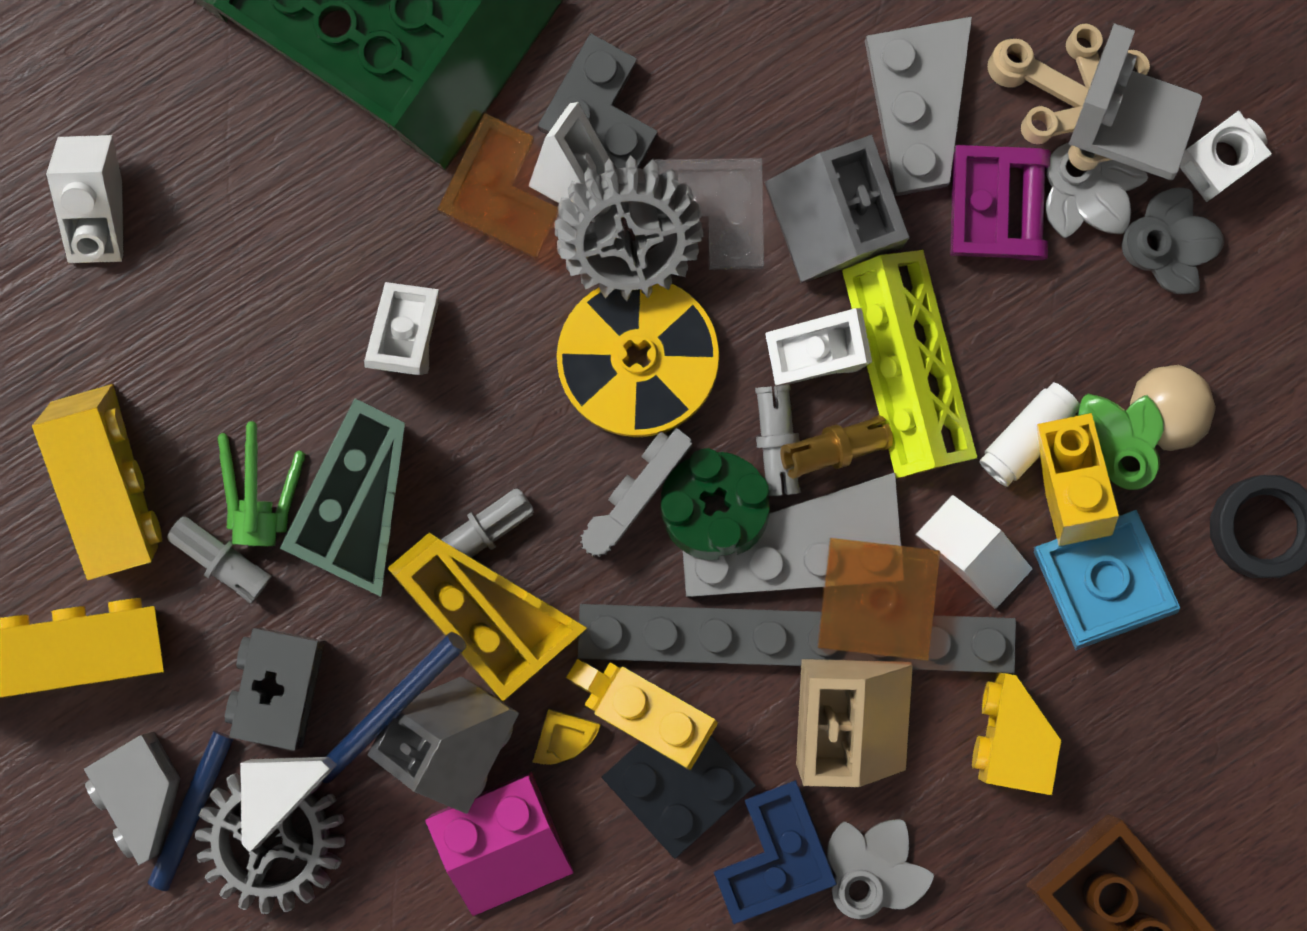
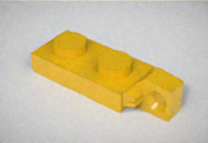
[566,659,718,770]

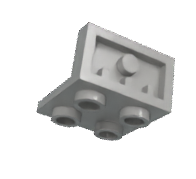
[1069,23,1202,180]

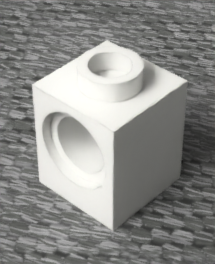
[1180,111,1272,202]

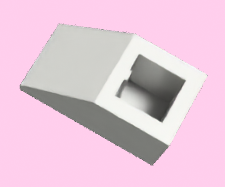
[46,135,123,263]

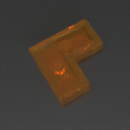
[437,113,558,259]

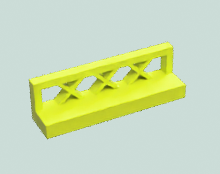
[842,250,977,478]

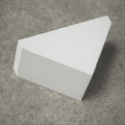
[528,102,612,222]
[915,495,1032,609]
[240,757,337,852]

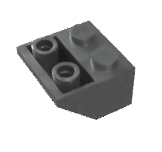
[765,135,909,284]
[368,677,519,814]

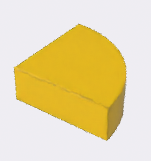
[533,709,601,764]

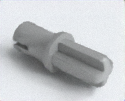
[441,489,534,558]
[167,517,272,604]

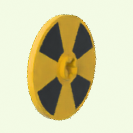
[557,283,719,437]

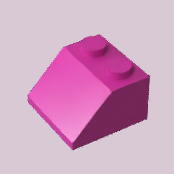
[425,771,574,916]

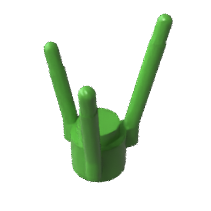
[218,421,305,546]

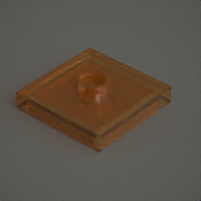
[817,538,940,661]

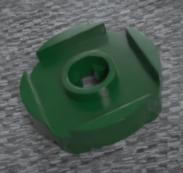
[661,448,769,560]

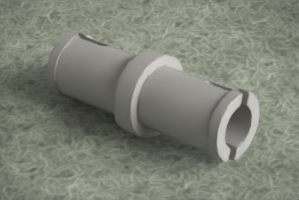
[755,385,801,496]

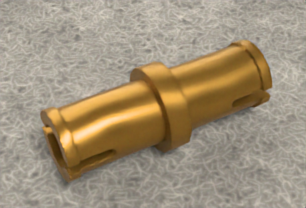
[780,415,893,479]

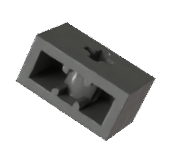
[225,628,325,751]

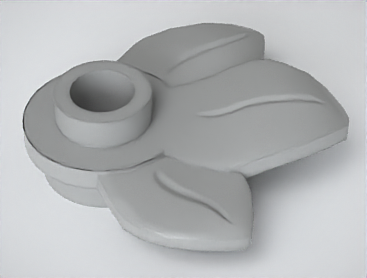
[1045,143,1148,238]
[827,819,934,919]

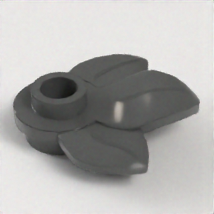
[1122,187,1225,294]

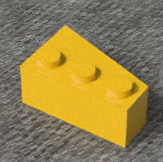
[32,384,162,580]
[387,532,587,701]

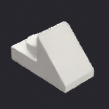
[364,282,439,375]
[765,308,872,386]

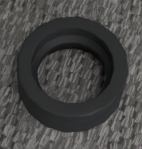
[1210,475,1307,578]

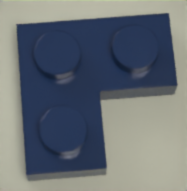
[714,780,837,924]

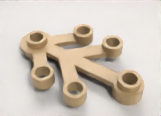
[988,24,1150,171]

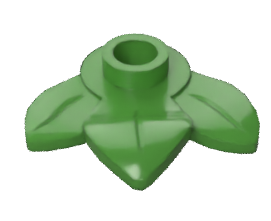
[1078,394,1164,490]

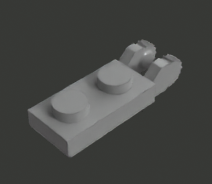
[580,428,692,557]

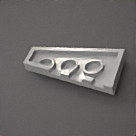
[683,473,904,597]

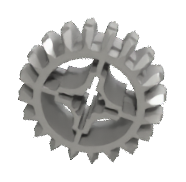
[554,155,703,301]
[195,773,346,914]

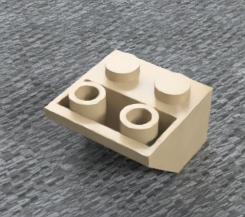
[796,659,912,787]

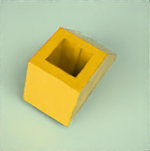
[1037,413,1119,546]
[972,672,1061,795]

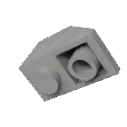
[84,732,181,865]

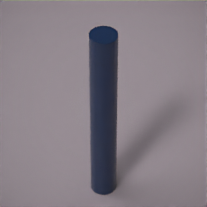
[148,731,234,891]

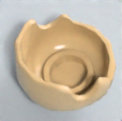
[1130,365,1216,451]

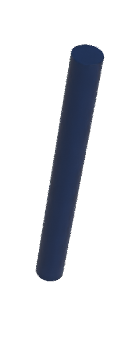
[322,632,466,783]

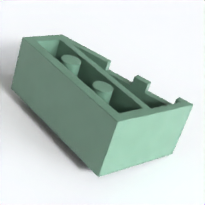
[280,399,405,597]

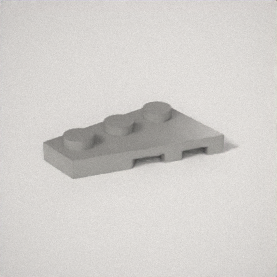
[865,17,972,196]

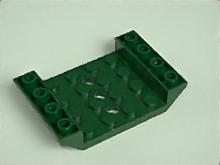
[193,0,563,171]

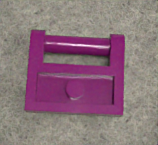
[950,145,1051,260]

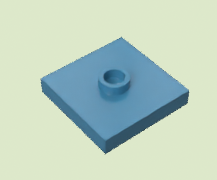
[1034,510,1180,650]

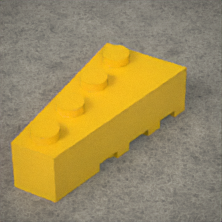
[0,598,164,698]

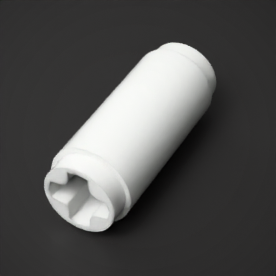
[979,382,1080,487]

